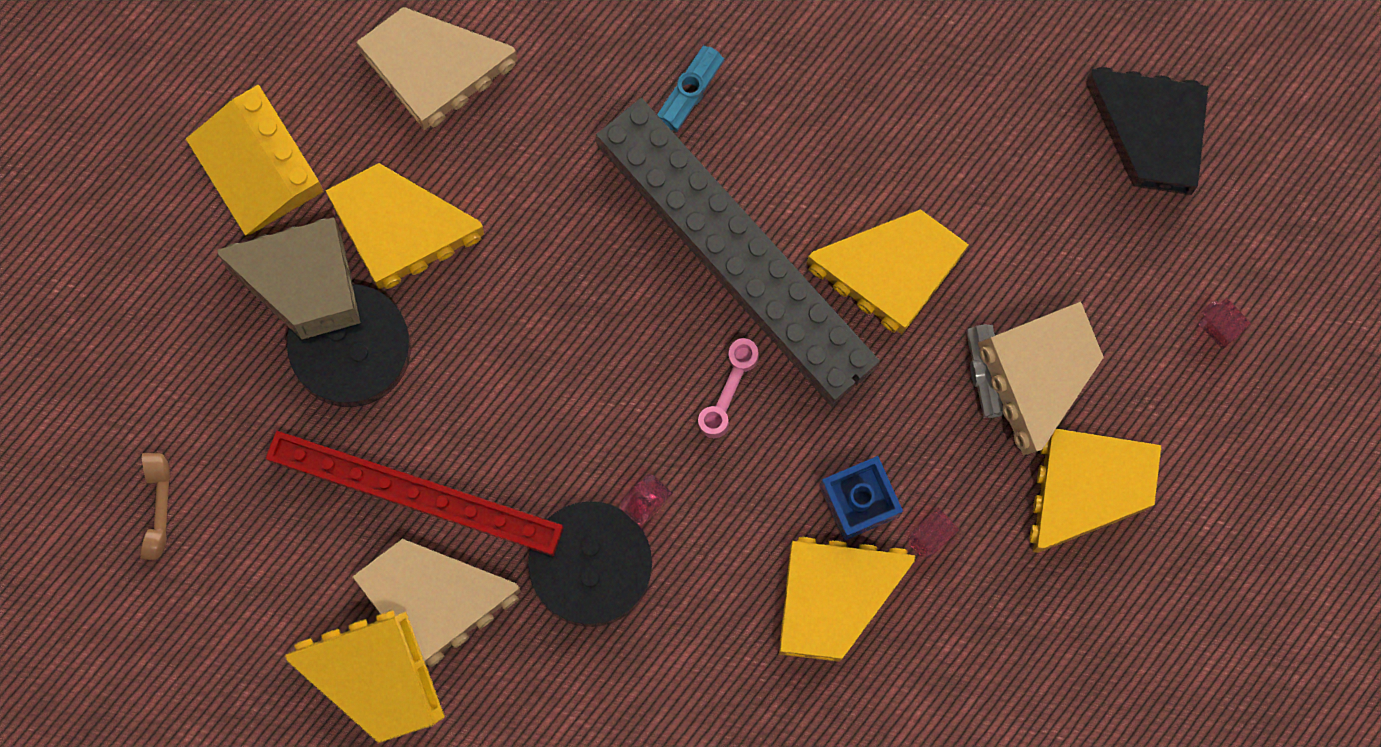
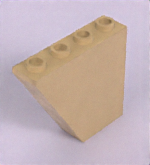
[357,7,517,130]
[978,302,1104,455]
[353,539,521,668]

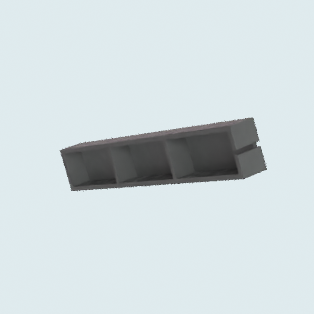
[596,98,880,407]

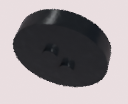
[287,284,411,407]
[528,501,652,627]

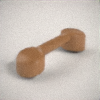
[140,453,170,560]

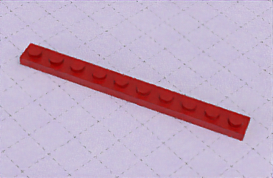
[265,430,564,557]

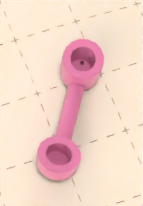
[698,338,759,438]

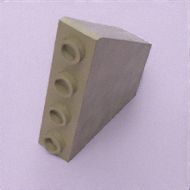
[218,217,361,339]

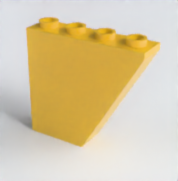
[326,163,484,290]
[806,209,969,334]
[1029,429,1161,553]
[779,537,915,662]
[285,610,445,743]

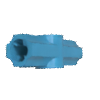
[657,45,725,132]

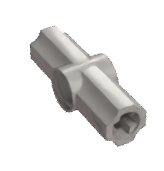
[966,324,1004,418]

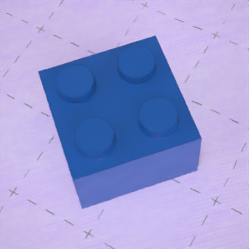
[819,456,903,541]

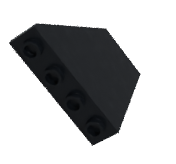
[1086,67,1209,195]

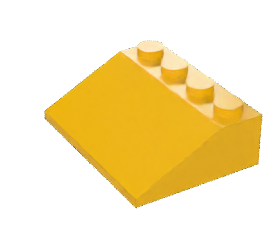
[186,84,323,237]

